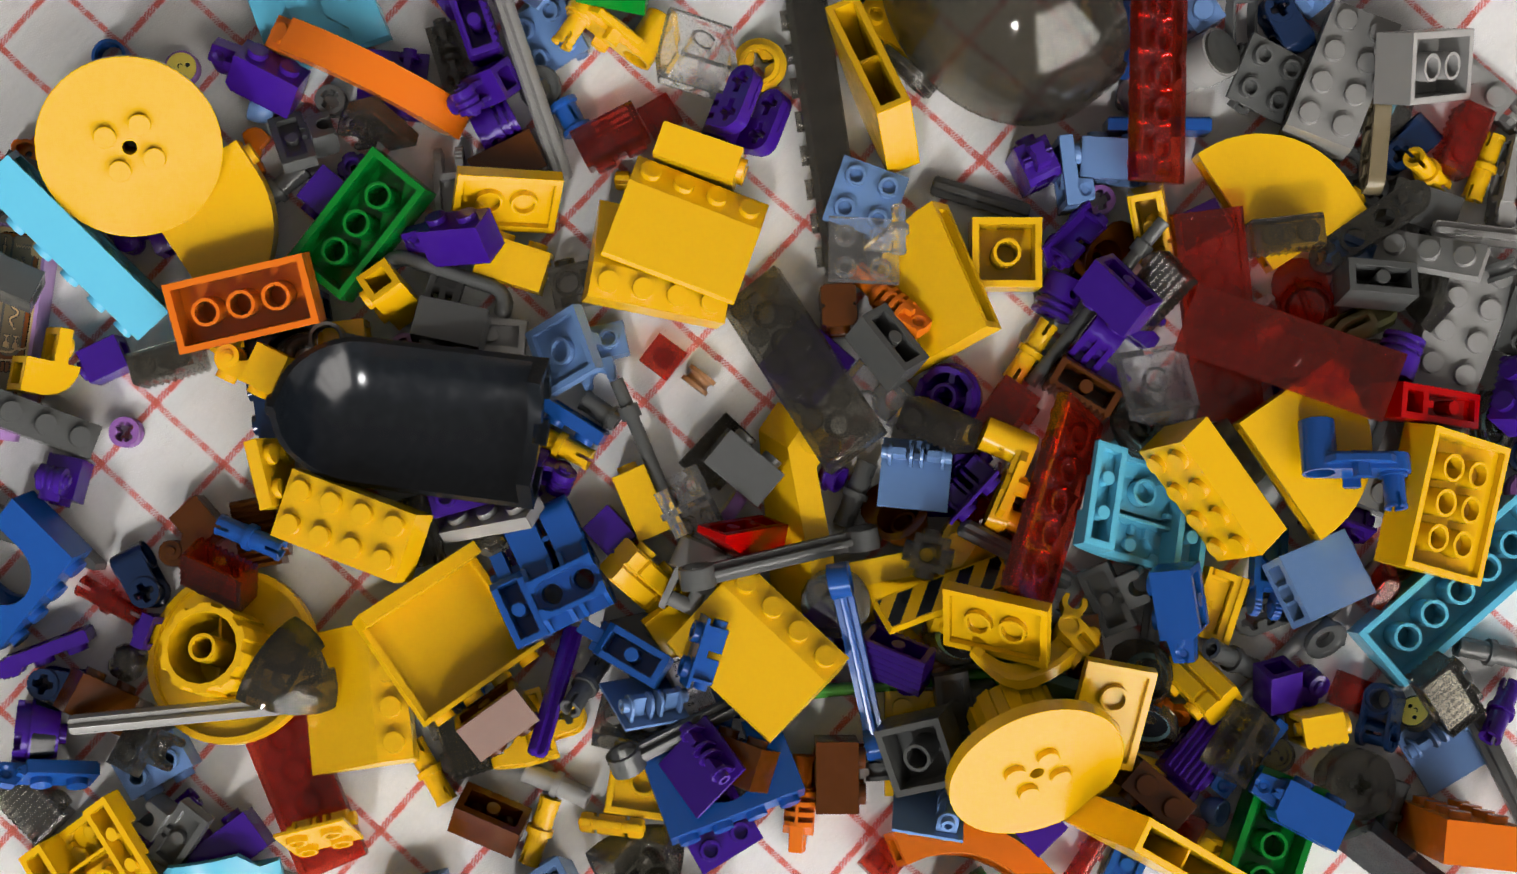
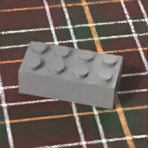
[1278,0,1402,161]

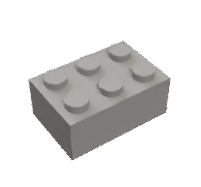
[1372,28,1474,106]

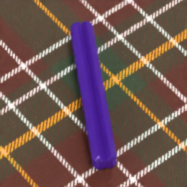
[527,625,583,758]

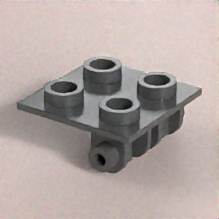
[1225,32,1309,125]

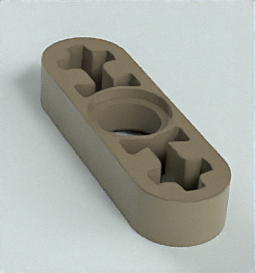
[1358,99,1392,196]

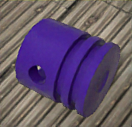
[468,100,523,150]
[1031,270,1081,325]
[1371,329,1426,383]

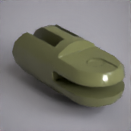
[1323,308,1398,350]

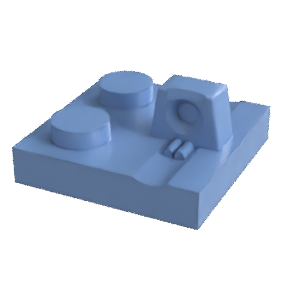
[1051,134,1095,216]
[525,304,604,397]

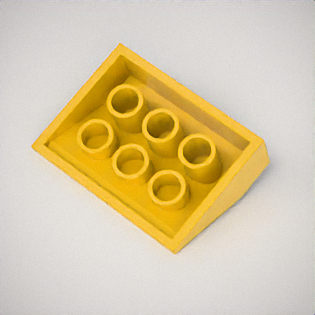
[601,155,769,305]
[581,200,728,329]
[1373,422,1511,587]
[666,573,849,743]
[306,625,419,776]

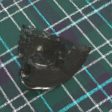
[235,616,338,715]
[585,824,684,874]

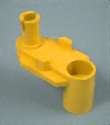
[551,0,677,70]
[976,417,1042,541]

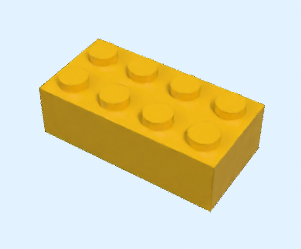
[1139,416,1287,561]
[270,468,434,583]

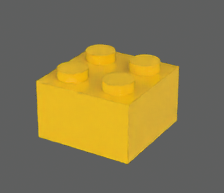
[968,217,1042,292]

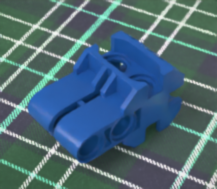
[504,494,617,634]

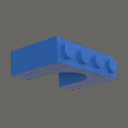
[0,490,93,650]
[644,720,805,847]

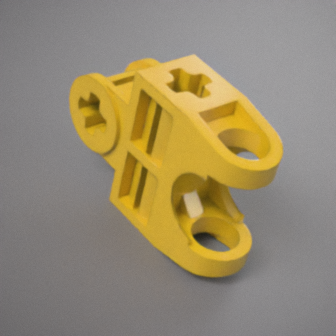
[491,686,587,770]

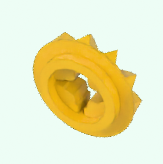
[732,38,787,92]

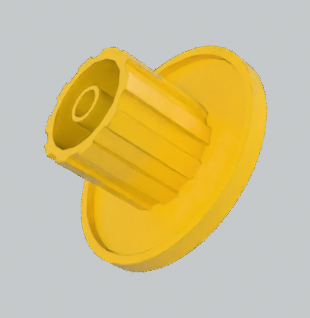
[34,55,223,237]
[147,569,319,745]
[945,684,1124,834]

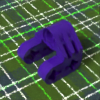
[701,65,792,157]
[1066,314,1160,389]

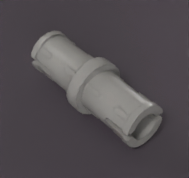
[521,765,594,809]

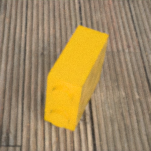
[652,121,749,192]

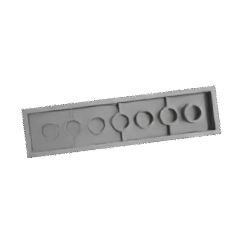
[1356,256,1517,518]

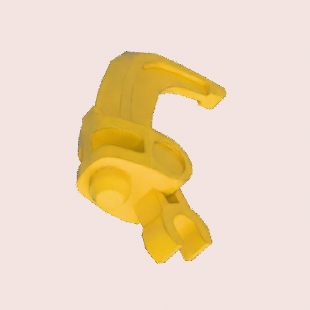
[969,592,1101,690]

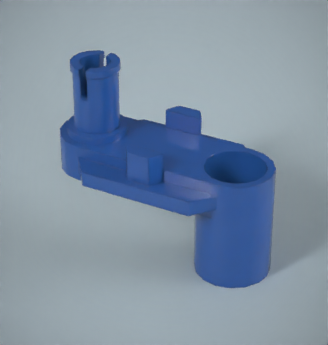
[1298,416,1412,511]

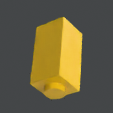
[356,257,419,331]
[612,461,672,542]

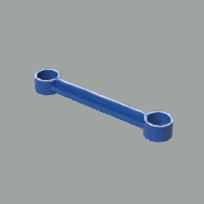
[826,561,883,763]

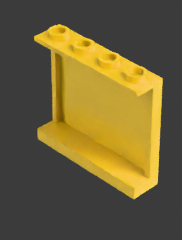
[352,540,546,728]

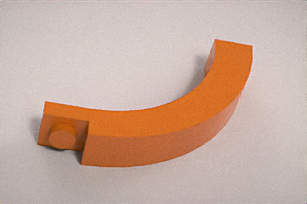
[264,15,469,140]
[883,822,1055,874]

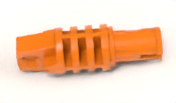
[848,263,932,339]
[783,754,816,853]

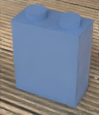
[1262,528,1377,630]

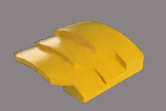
[18,789,158,874]

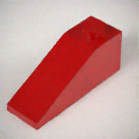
[1369,381,1481,430]
[697,515,788,557]

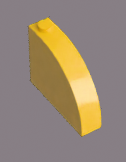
[825,0,920,173]
[1191,133,1368,274]
[162,140,279,278]
[872,201,1002,377]
[1231,359,1372,540]
[1064,795,1247,874]

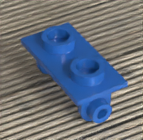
[677,613,729,692]

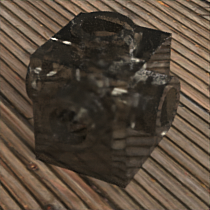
[901,528,955,581]

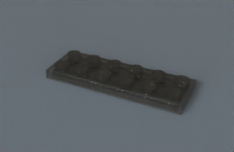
[726,266,888,475]

